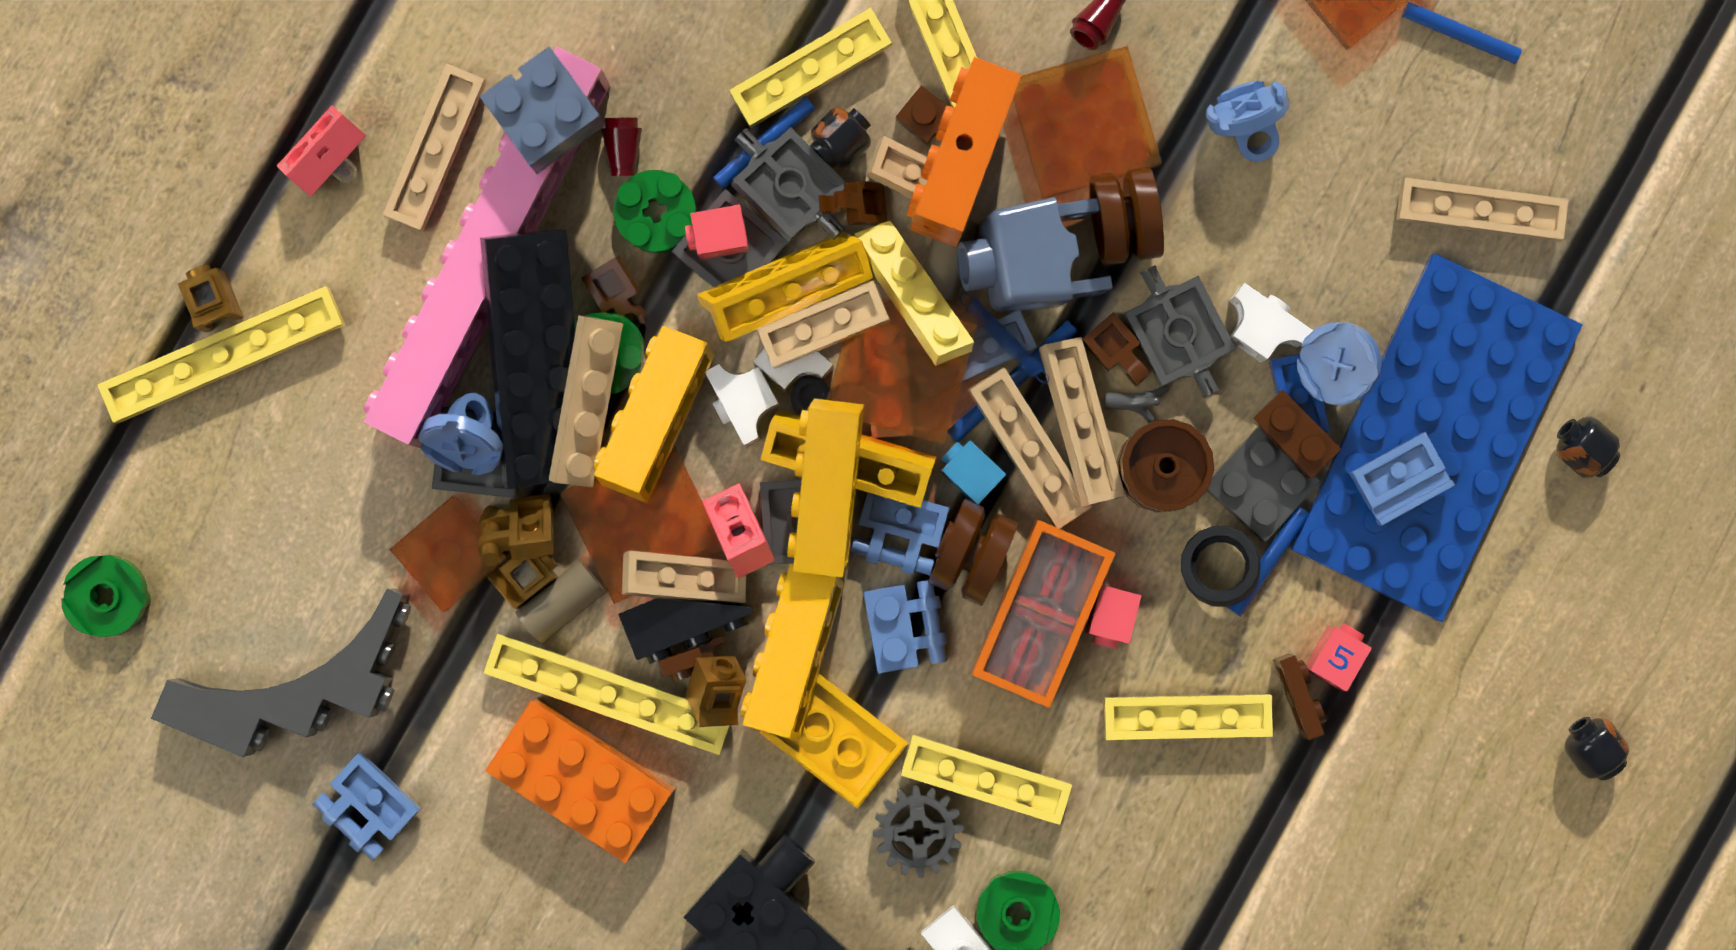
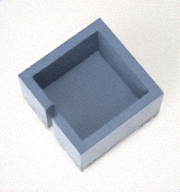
[479,46,605,174]

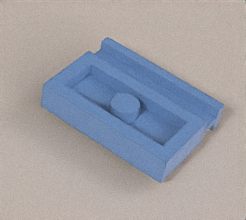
[1349,432,1455,526]

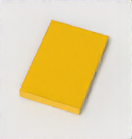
[759,673,908,809]

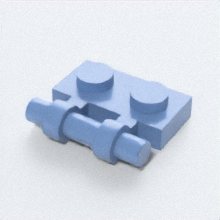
[850,492,949,575]
[864,580,948,673]
[312,752,422,861]

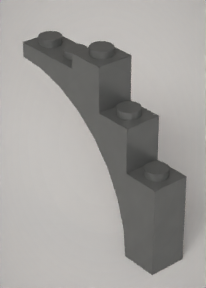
[151,589,411,757]

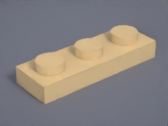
[757,281,890,369]
[622,551,746,605]

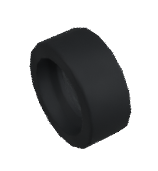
[1181,526,1260,607]

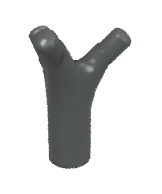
[1105,385,1169,423]

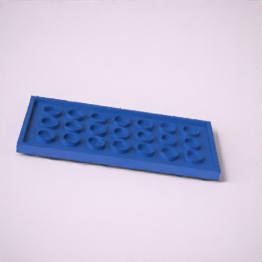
[1290,253,1583,622]

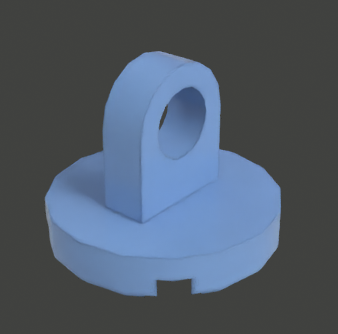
[1206,81,1290,162]
[1297,322,1382,406]
[418,393,503,475]

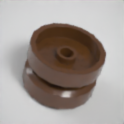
[1089,167,1164,266]
[1116,419,1214,513]
[928,499,1018,606]

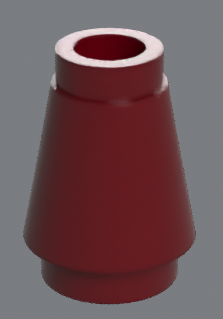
[1070,0,1125,50]
[601,117,642,176]

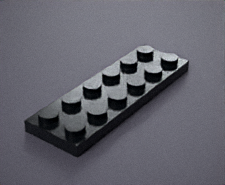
[480,229,575,489]

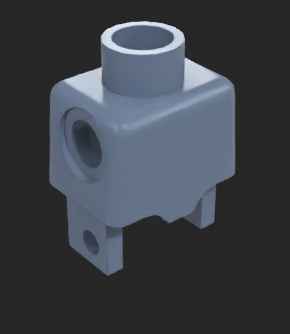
[957,197,1113,312]

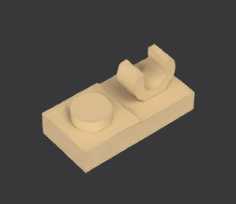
[866,136,927,199]

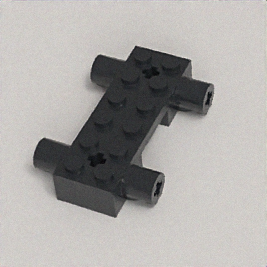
[682,834,915,950]

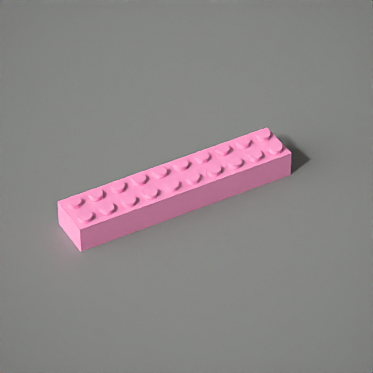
[364,46,610,448]

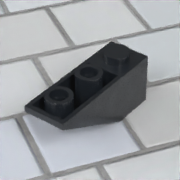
[618,598,755,664]

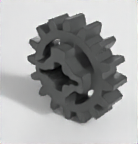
[873,785,964,877]

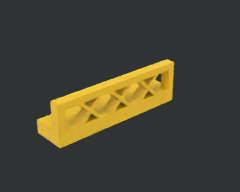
[696,232,874,343]

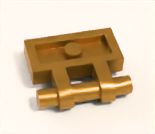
[478,493,554,566]

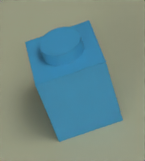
[940,440,1006,504]

